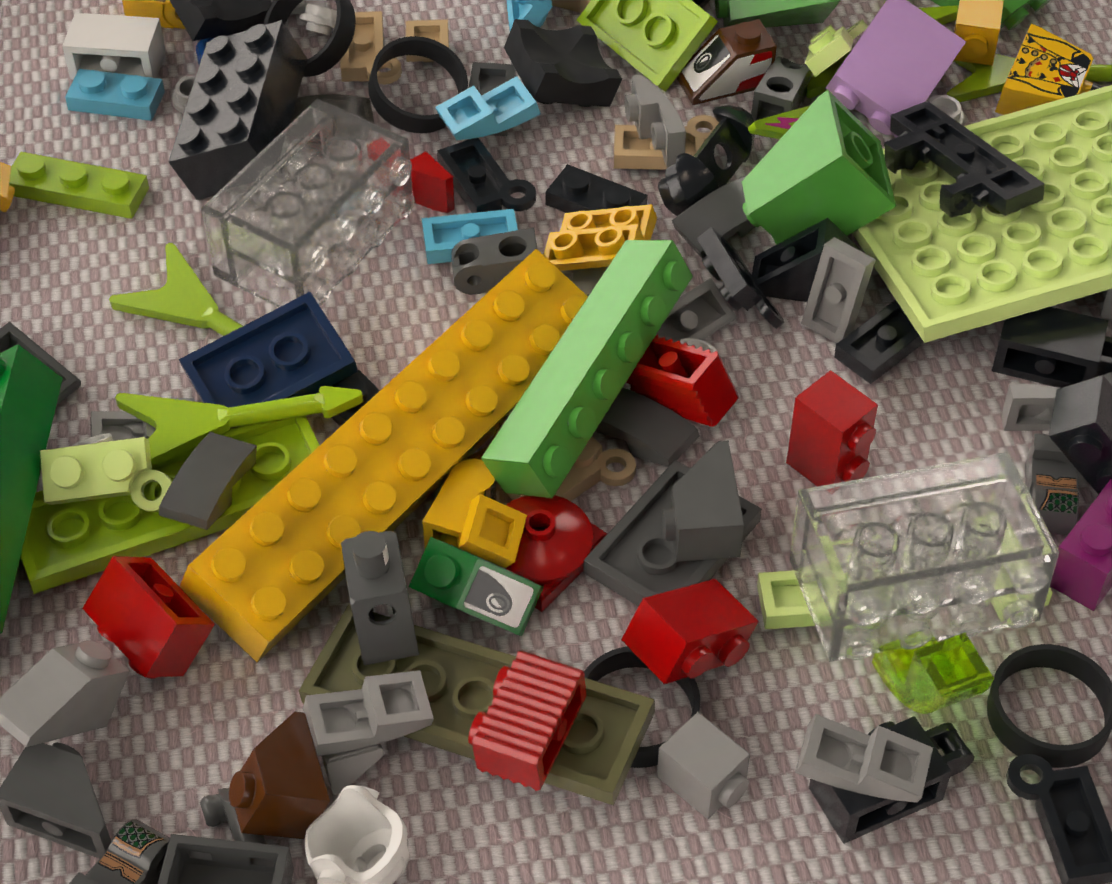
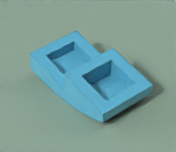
[435,76,541,140]

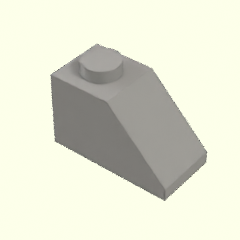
[0,640,130,747]

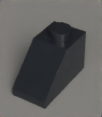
[751,218,863,302]

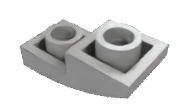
[624,74,686,168]

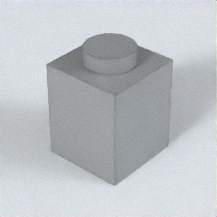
[657,712,750,819]

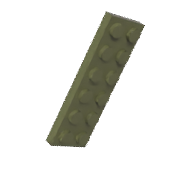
[299,604,655,806]

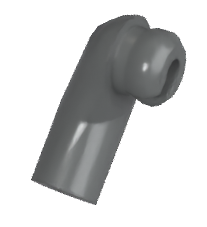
[200,788,266,844]

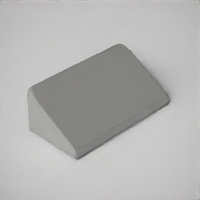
[656,278,737,342]

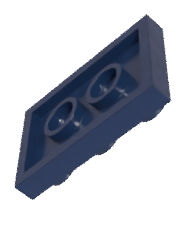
[179,292,358,429]

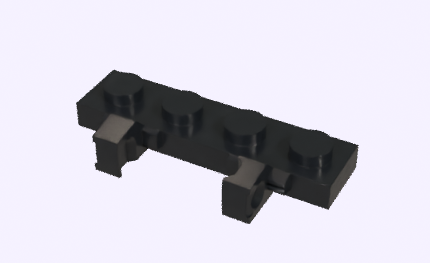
[884,101,1045,218]

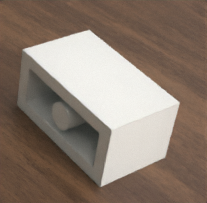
[62,13,166,80]

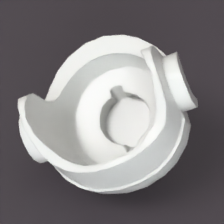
[305,785,410,884]

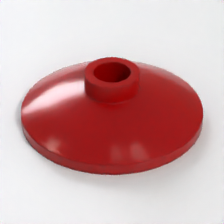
[498,495,593,585]

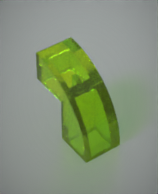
[872,623,994,714]

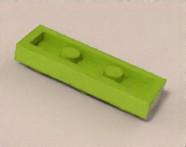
[9,152,149,219]

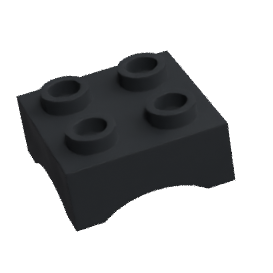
[170,0,272,41]
[504,19,622,107]

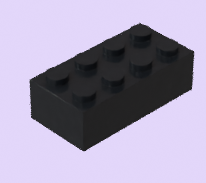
[168,20,307,200]

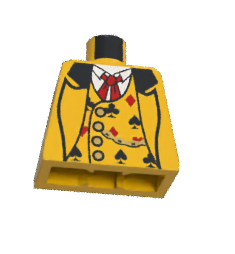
[995,24,1104,115]

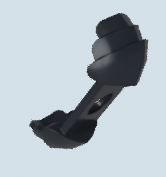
[658,105,755,216]

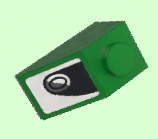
[408,537,544,636]

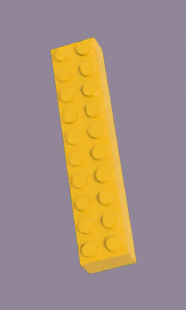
[179,249,588,662]

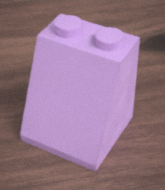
[825,0,966,138]

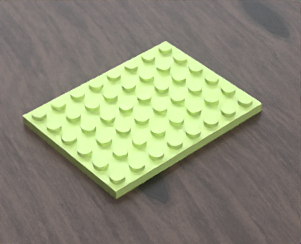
[852,85,1112,343]

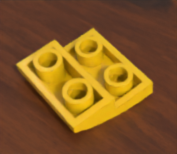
[543,204,657,271]

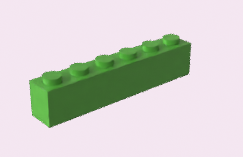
[481,240,693,498]

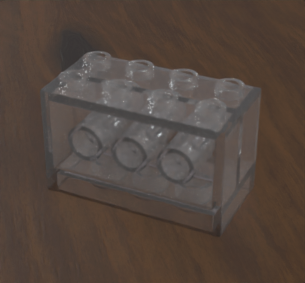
[201,98,415,307]
[789,452,1059,662]

